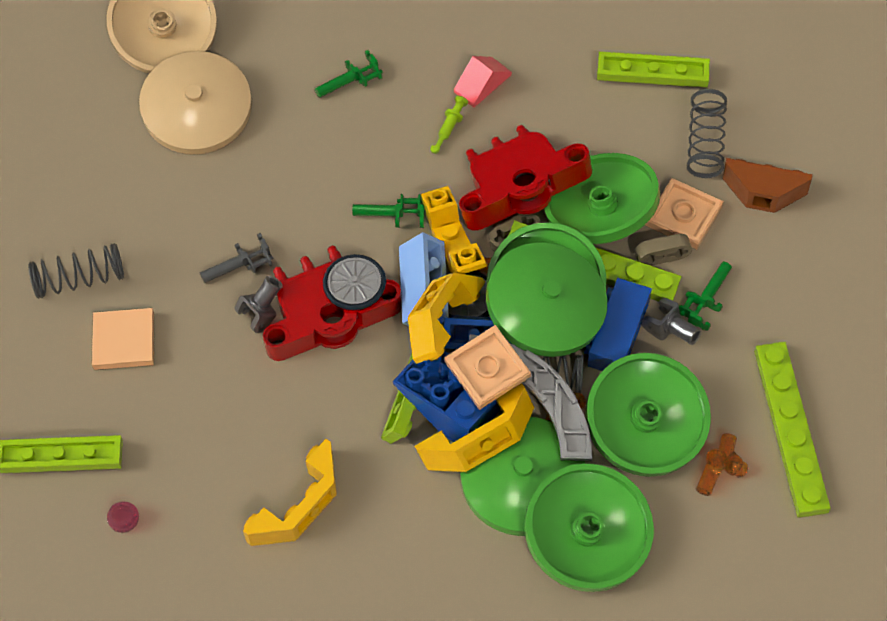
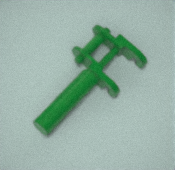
[315,50,383,98]
[352,194,425,228]
[678,261,732,331]

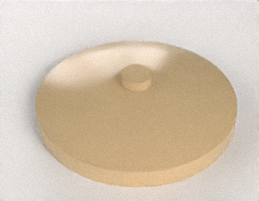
[106,0,217,74]
[139,51,252,154]

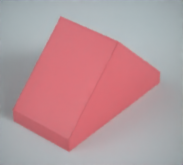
[454,56,512,108]

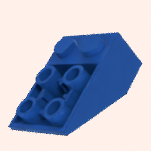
[393,351,500,442]

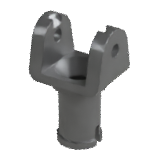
[235,275,282,333]
[642,298,702,345]

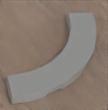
[469,334,592,461]

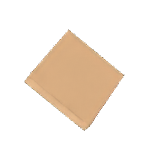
[645,178,724,250]
[92,308,154,370]
[444,325,531,410]

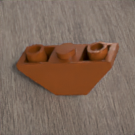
[722,158,813,213]

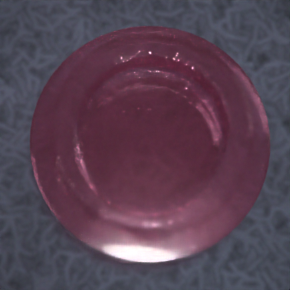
[107,502,139,533]

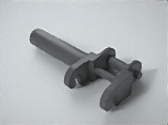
[200,233,274,283]

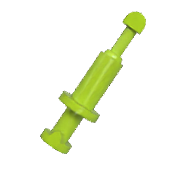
[430,96,468,154]

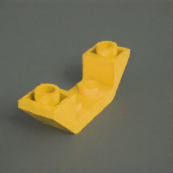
[421,186,487,274]
[408,272,485,364]
[414,384,534,472]
[243,439,337,546]

